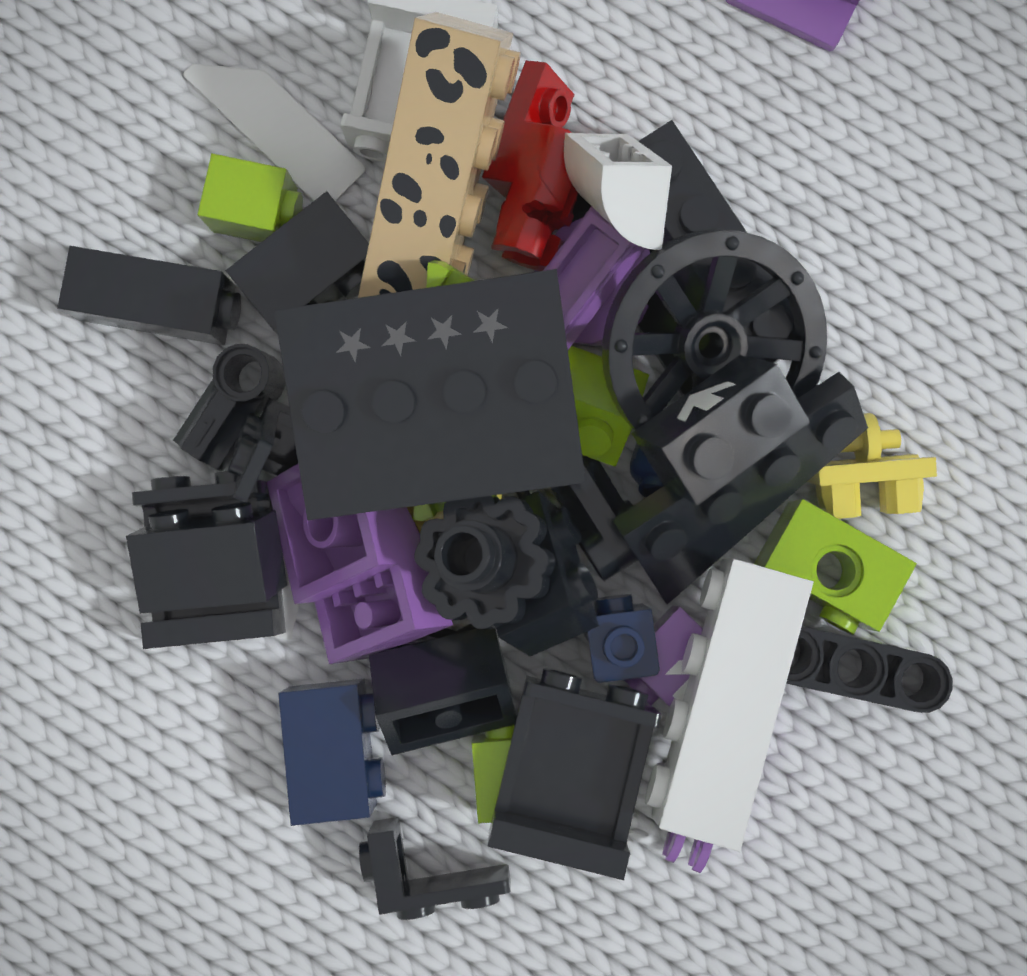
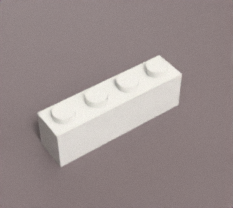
[645,559,814,852]

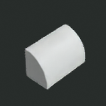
[564,133,672,250]

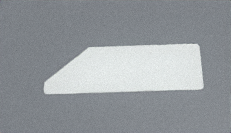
[183,64,366,201]

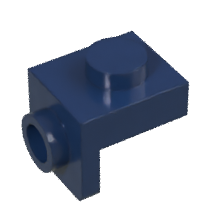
[584,594,660,683]

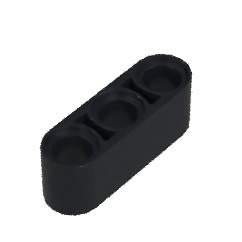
[786,626,953,713]

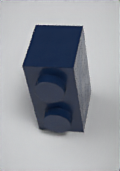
[278,678,386,826]

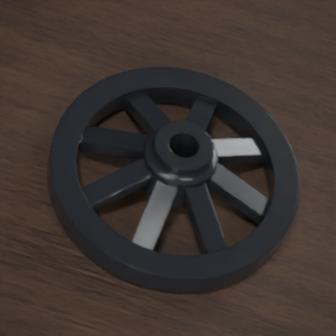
[602,229,827,430]

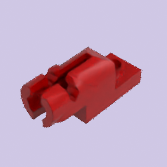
[482,60,579,271]

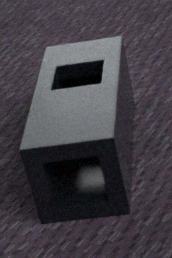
[57,246,241,346]

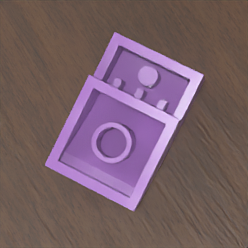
[267,464,453,664]

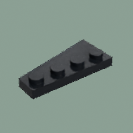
[612,372,868,605]

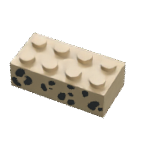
[358,12,521,298]

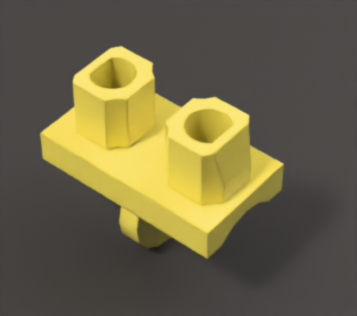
[807,413,937,519]

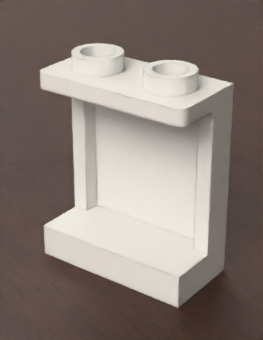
[340,0,498,161]

